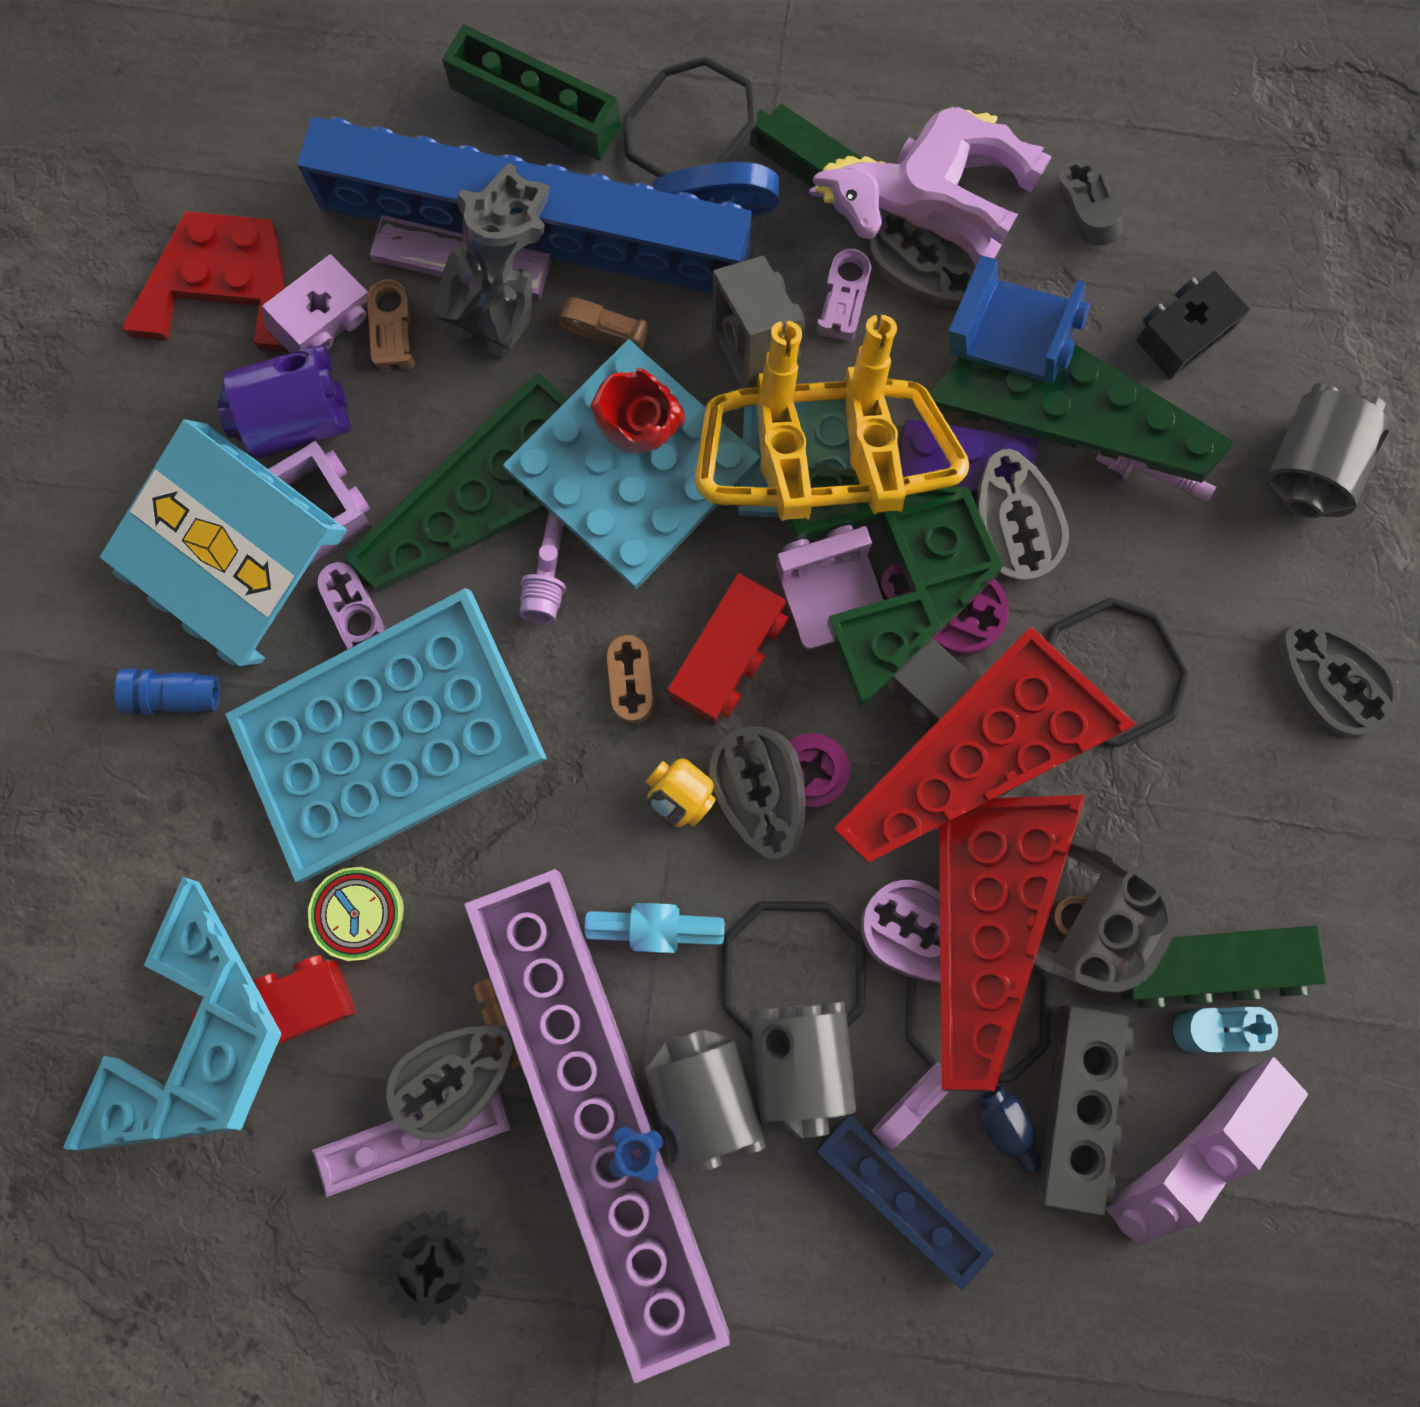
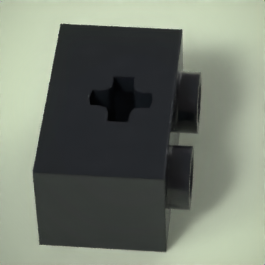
[1136,270,1251,379]

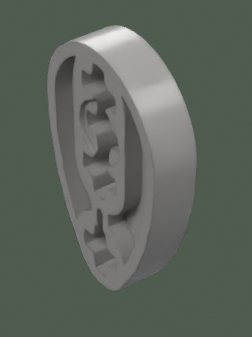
[976,449,1069,579]

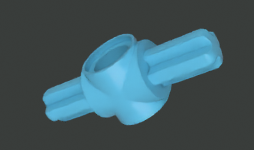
[584,903,725,953]

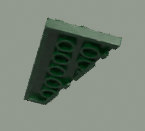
[929,344,1232,483]
[344,372,568,592]

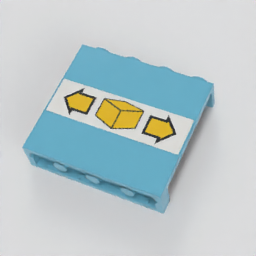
[100,419,348,667]

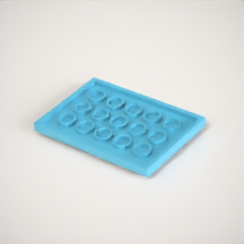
[226,588,547,882]

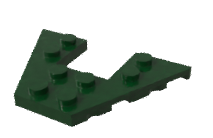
[786,463,1003,707]

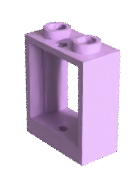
[268,441,372,565]

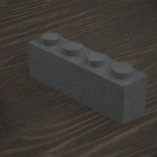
[882,639,1014,794]

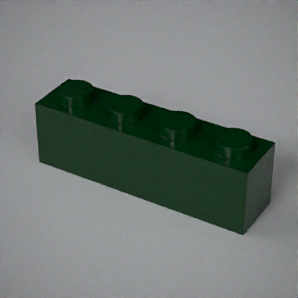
[442,24,621,162]
[1121,925,1327,1008]

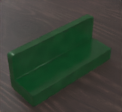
[750,104,862,188]

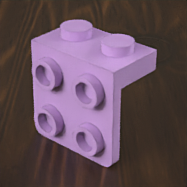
[776,525,883,650]

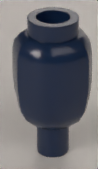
[977,1085,1042,1173]

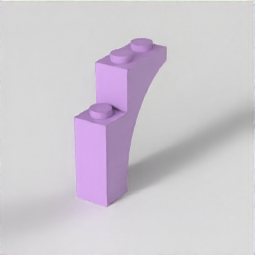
[1105,1057,1308,1246]

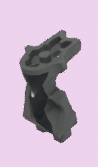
[433,163,550,358]

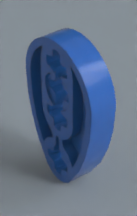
[653,162,779,217]

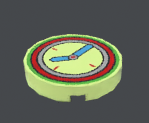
[308,867,404,961]

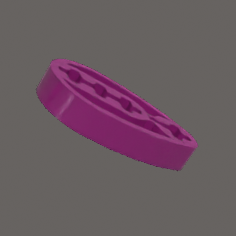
[879,563,1009,657]

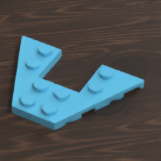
[63,877,281,1151]

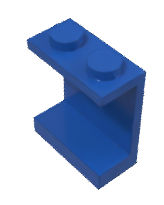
[949,255,1091,383]

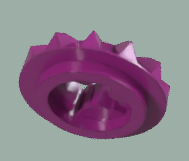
[790,733,850,808]

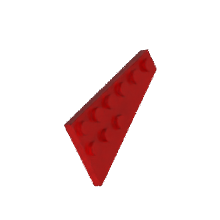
[833,626,1137,864]
[939,795,1085,1092]

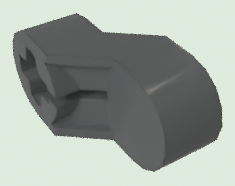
[1059,159,1123,246]

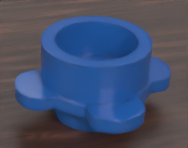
[609,1126,663,1182]

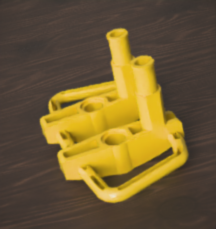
[695,315,969,522]

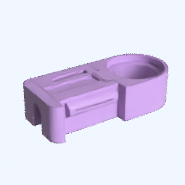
[816,249,871,342]
[871,1062,950,1151]

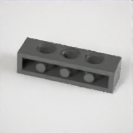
[1035,1005,1134,1216]

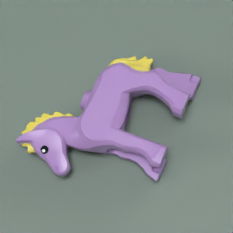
[809,107,1052,265]

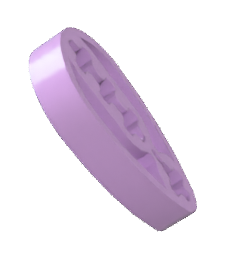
[861,880,941,983]

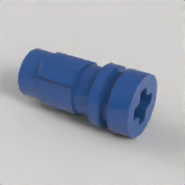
[115,668,220,715]

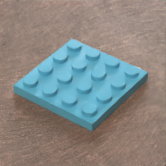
[503,339,761,590]

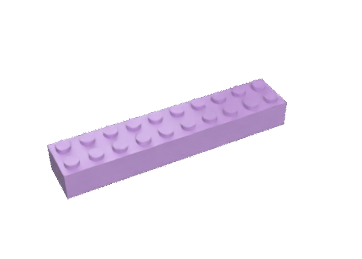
[464,869,730,1384]

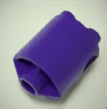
[217,344,352,459]

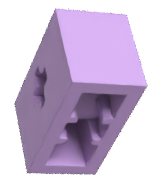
[262,254,368,353]

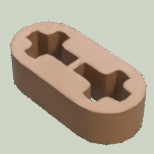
[607,635,653,724]

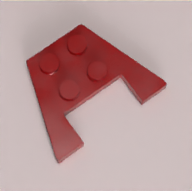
[123,211,289,352]

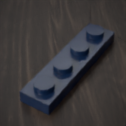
[816,1114,995,1291]

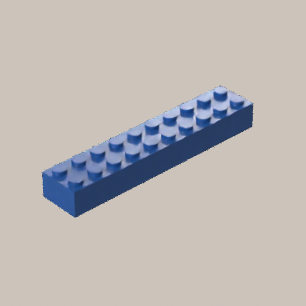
[297,116,752,294]

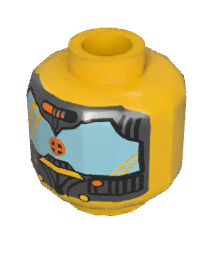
[645,758,716,828]

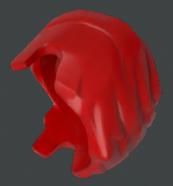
[590,368,685,454]

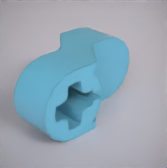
[1173,1007,1278,1053]

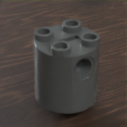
[1265,383,1391,518]
[750,1001,857,1138]
[643,1029,766,1174]

